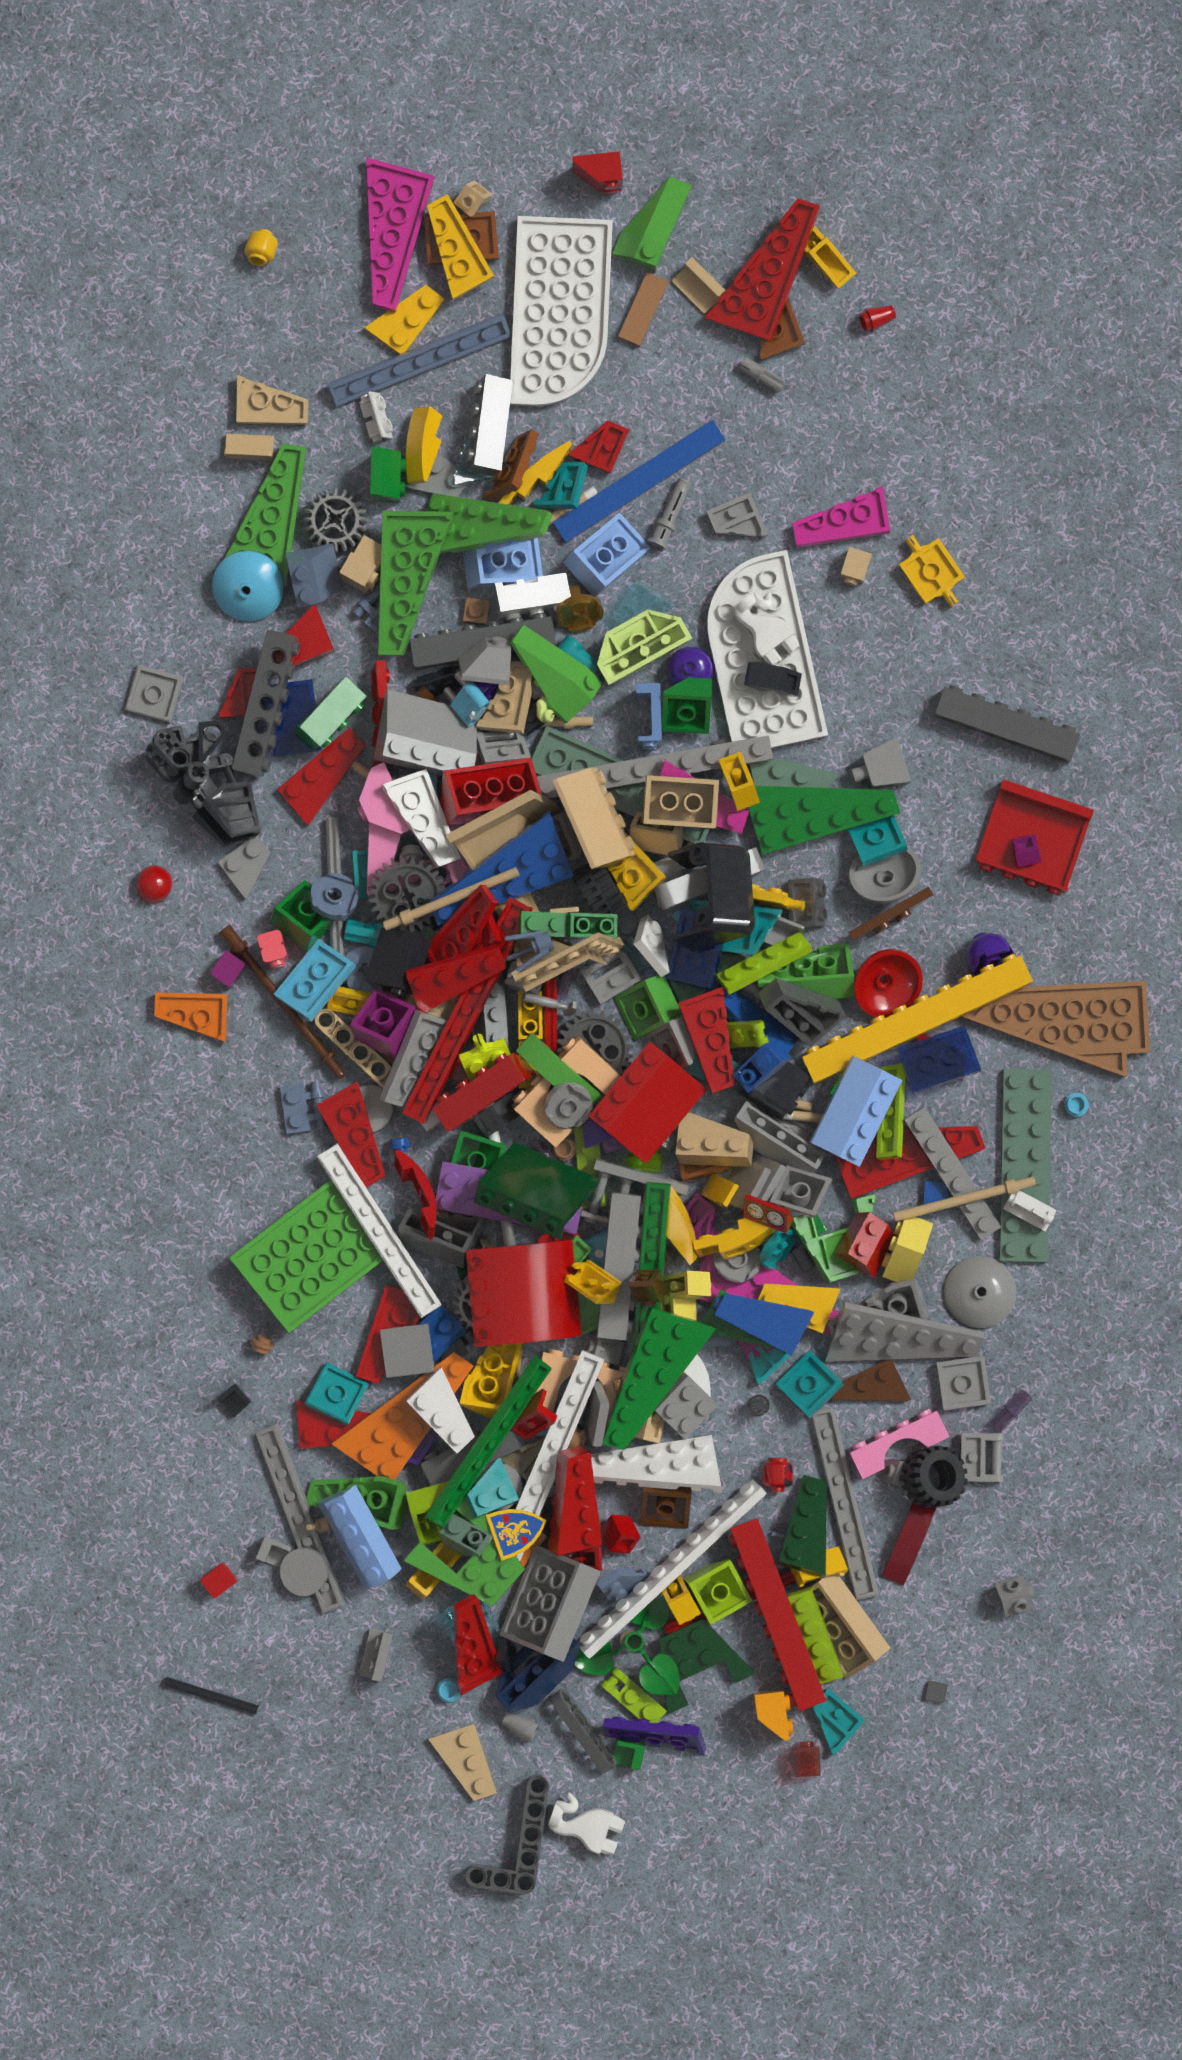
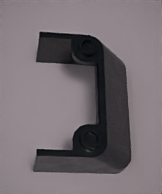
[668,842,755,952]

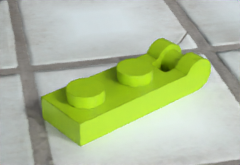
[727,1020,769,1048]
[600,1667,667,1723]

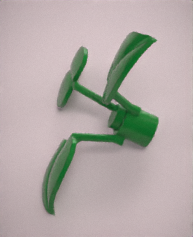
[574,1592,680,1695]

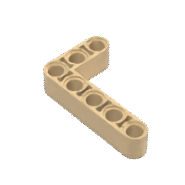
[315,1009,422,1089]

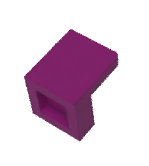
[210,950,247,989]

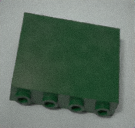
[474,1142,600,1239]

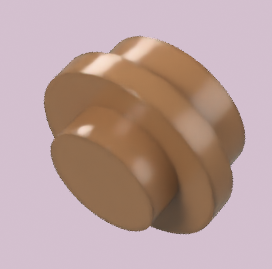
[552,1137,576,1161]
[251,1334,275,1354]

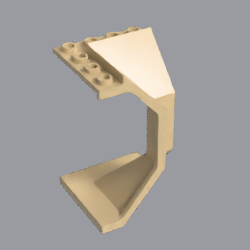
[446,790,624,992]

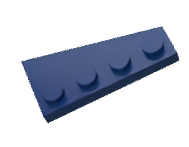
[717,984,799,1053]

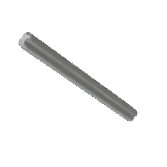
[326,817,344,956]

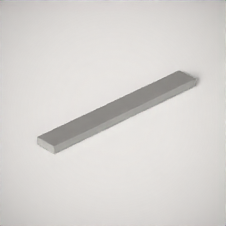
[811,1406,879,1600]
[254,1424,346,1614]

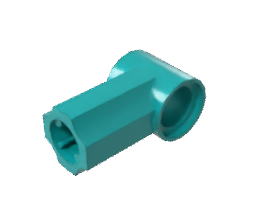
[558,635,599,675]
[344,919,384,948]

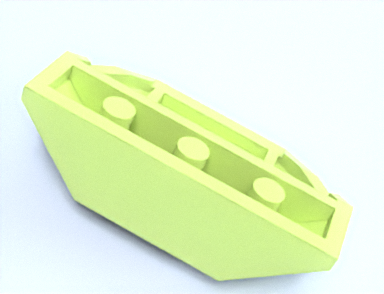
[597,609,692,685]

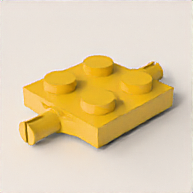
[898,535,965,607]
[752,884,805,911]

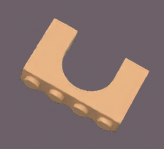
[512,1035,621,1147]
[536,1349,626,1420]

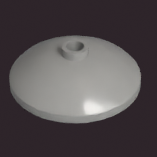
[849,847,921,904]
[944,1256,1016,1328]

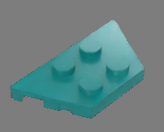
[691,899,782,955]

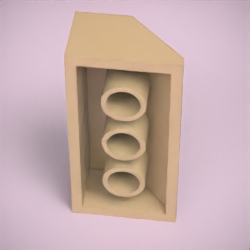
[807,1574,891,1679]

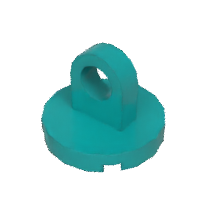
[759,1227,797,1270]

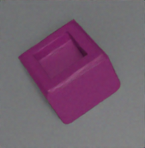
[1012,834,1041,867]

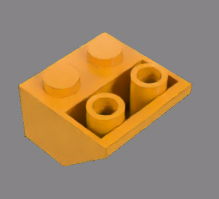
[753,1689,794,1741]

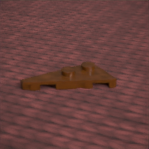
[829,1359,911,1401]

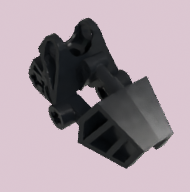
[145,721,261,847]

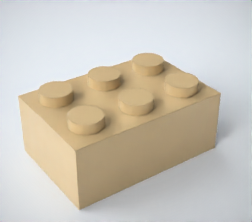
[642,775,719,828]

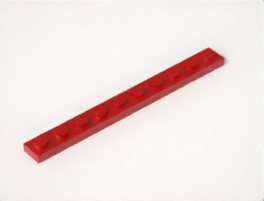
[402,897,533,1124]

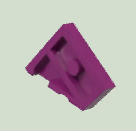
[685,1193,717,1260]

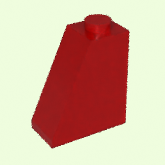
[274,605,335,668]

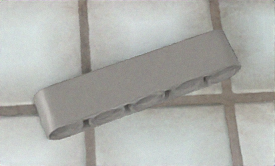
[654,847,765,910]

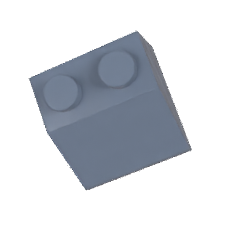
[286,543,343,607]

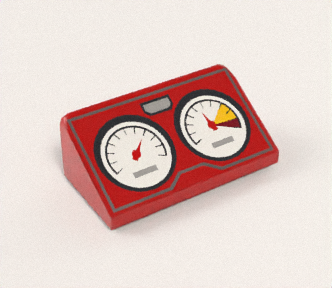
[743,1194,794,1233]

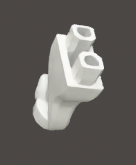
[735,592,800,665]
[548,1792,625,1855]

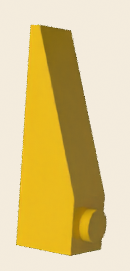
[460,1343,524,1418]

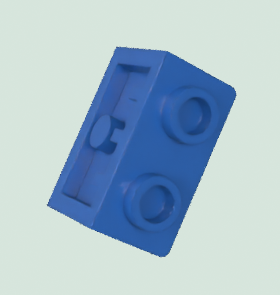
[419,1305,467,1362]

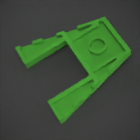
[404,1489,525,1606]

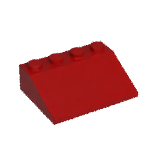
[589,1042,707,1164]

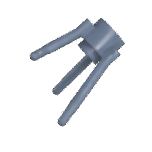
[504,929,554,979]

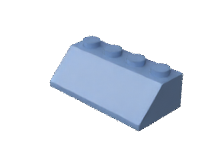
[810,1056,902,1167]
[317,1485,402,1588]

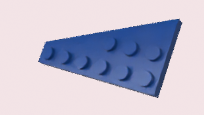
[429,810,574,925]

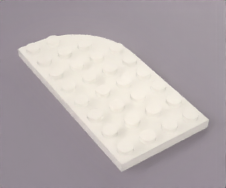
[510,216,613,406]
[707,550,828,748]

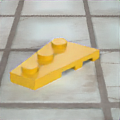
[364,285,445,354]

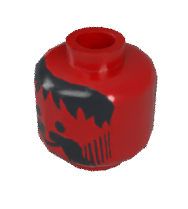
[762,1458,793,1492]

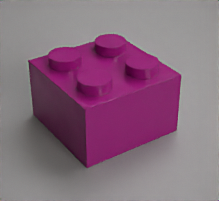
[350,989,416,1058]

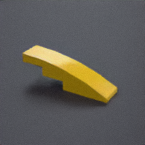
[498,441,573,505]

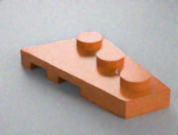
[154,992,228,1042]

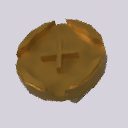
[555,585,604,632]

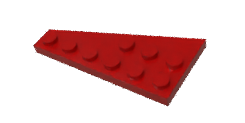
[704,198,821,342]
[834,1126,986,1199]

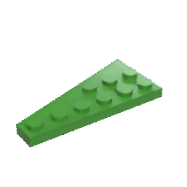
[225,444,307,589]
[426,493,553,553]
[378,511,454,656]

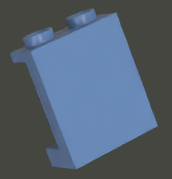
[636,683,662,751]

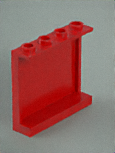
[975,779,1094,895]

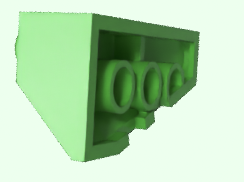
[612,177,692,272]
[510,625,603,723]
[757,943,854,999]
[306,1476,408,1530]

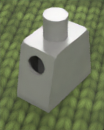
[851,738,911,789]

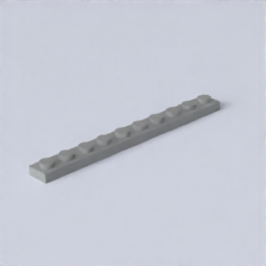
[537,735,773,799]

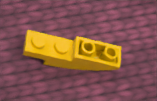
[518,991,543,1089]
[693,1217,776,1260]

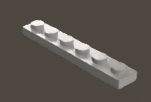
[904,1106,1001,1240]

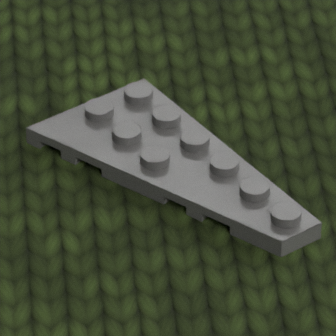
[825,1302,985,1362]

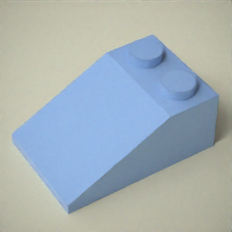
[563,513,651,597]
[463,538,543,589]

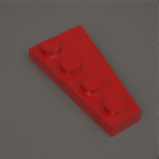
[427,884,498,963]
[296,1400,372,1449]

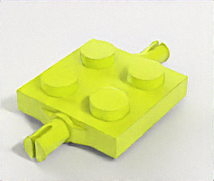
[459,1034,511,1082]

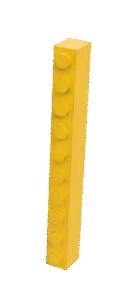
[802,954,1033,1084]

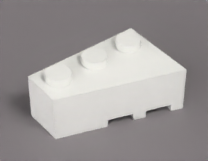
[495,573,571,621]
[405,1366,474,1453]

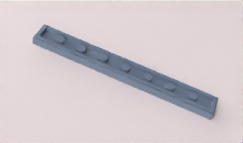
[326,313,512,407]

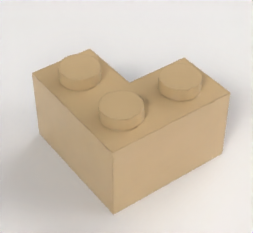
[339,535,381,594]

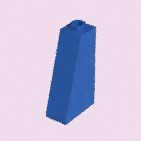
[712,1293,814,1356]

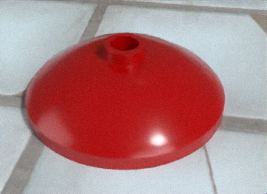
[853,949,923,1018]

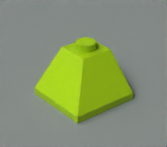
[682,1559,752,1625]

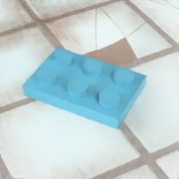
[274,939,356,1022]

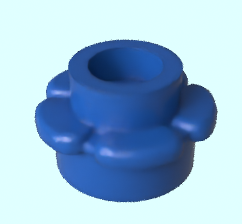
[388,1137,411,1153]

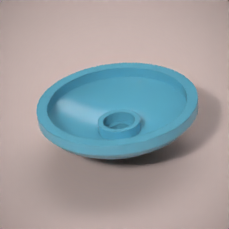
[212,550,284,622]

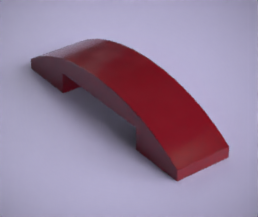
[881,1499,936,1585]

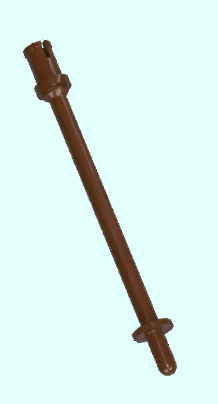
[218,924,345,1079]

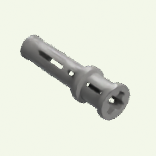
[647,478,692,550]

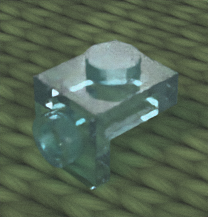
[620,936,652,973]

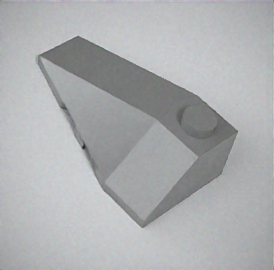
[828,1278,928,1336]

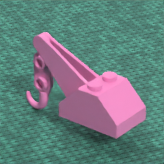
[357,762,451,896]

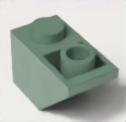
[439,1514,493,1557]

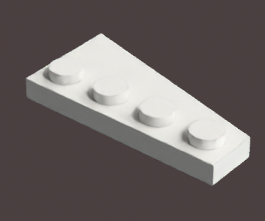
[381,769,461,868]

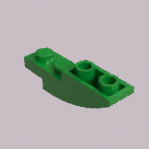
[518,911,618,939]

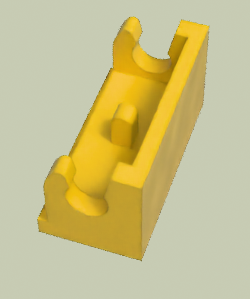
[564,1260,622,1304]
[790,1546,848,1587]

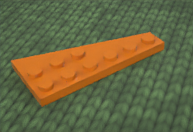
[332,1352,474,1479]

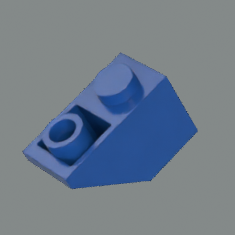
[733,1040,791,1093]

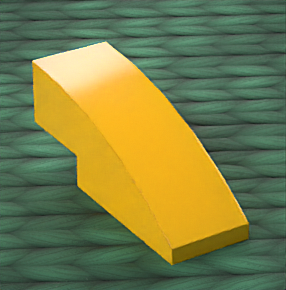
[804,225,856,289]
[406,406,443,485]
[700,1174,739,1208]
[667,1186,698,1265]
[405,1540,461,1601]

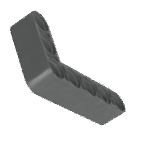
[466,1774,549,1894]

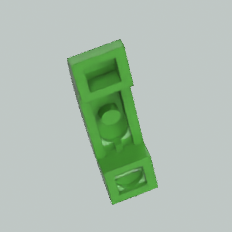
[516,1032,603,1107]

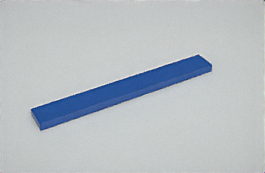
[553,420,725,543]

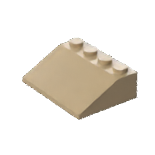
[552,767,635,869]

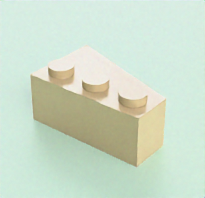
[676,1112,754,1167]

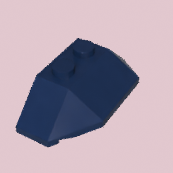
[495,1638,580,1713]

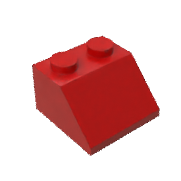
[572,151,623,195]
[835,1212,895,1279]

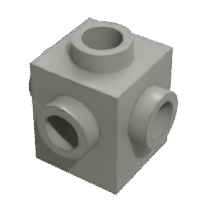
[995,1575,1035,1617]

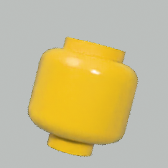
[244,229,278,266]

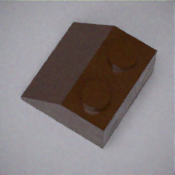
[640,1486,692,1529]

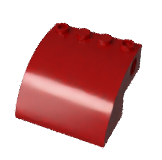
[466,1239,582,1347]

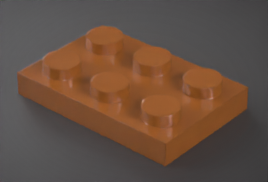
[424,211,499,266]

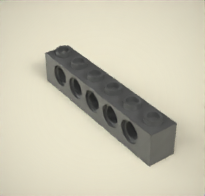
[232,629,301,776]

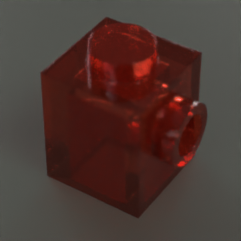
[794,1741,821,1777]

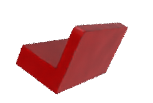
[511,1389,557,1441]

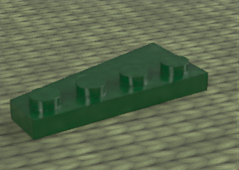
[778,1475,827,1578]

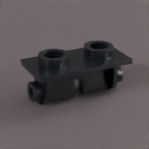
[413,665,461,696]

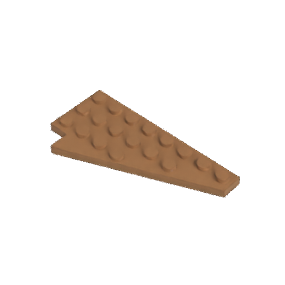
[961,981,1150,1077]

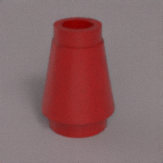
[859,305,896,332]

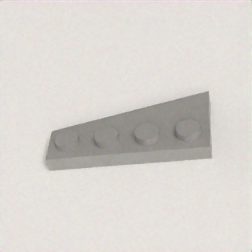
[379,1010,448,1107]

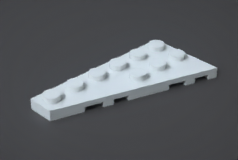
[591,1435,722,1493]

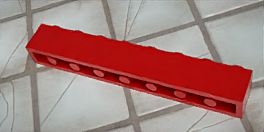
[728,1518,827,1711]

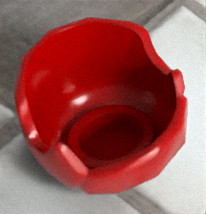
[136,865,173,904]

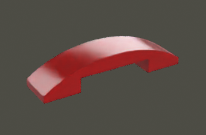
[393,1150,437,1240]

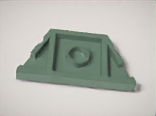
[750,758,838,788]

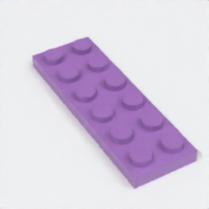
[435,1162,582,1234]

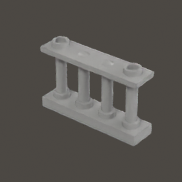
[580,1158,689,1243]

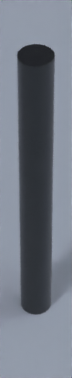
[164,1677,259,1715]

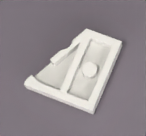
[634,915,669,977]

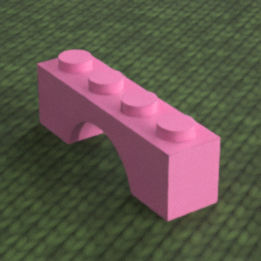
[849,1409,949,1479]

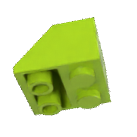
[406,1481,463,1545]

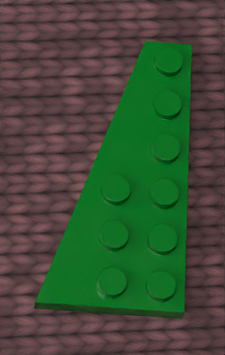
[748,786,900,854]
[603,1306,717,1450]

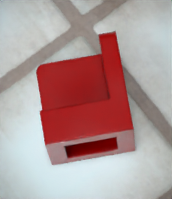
[601,1514,641,1554]
[200,1562,239,1598]

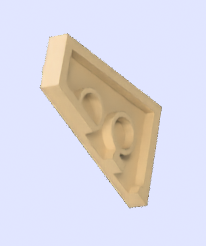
[236,375,309,425]
[476,661,535,734]
[428,1724,497,1801]

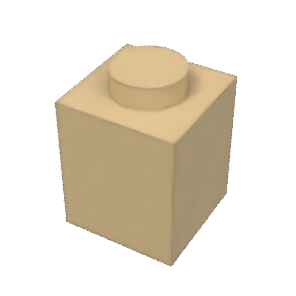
[840,547,872,586]

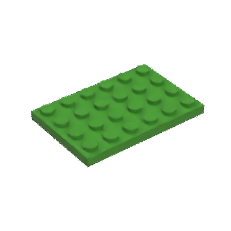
[229,1180,383,1334]

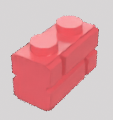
[257,930,289,970]

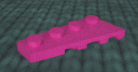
[792,486,891,548]
[659,759,749,834]

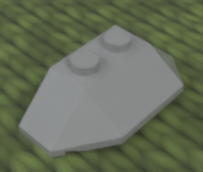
[734,1101,827,1172]

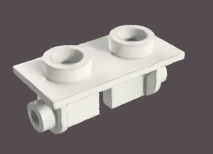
[359,391,393,443]
[1003,1190,1057,1232]

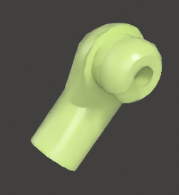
[536,694,554,723]

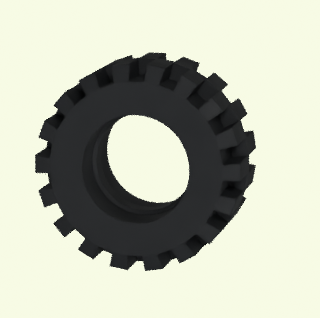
[572,863,627,914]
[901,1445,968,1508]

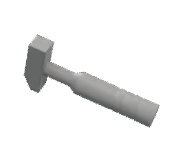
[522,992,577,1017]

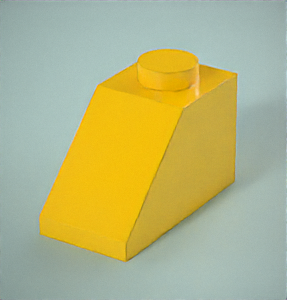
[719,751,760,811]
[662,1575,701,1625]

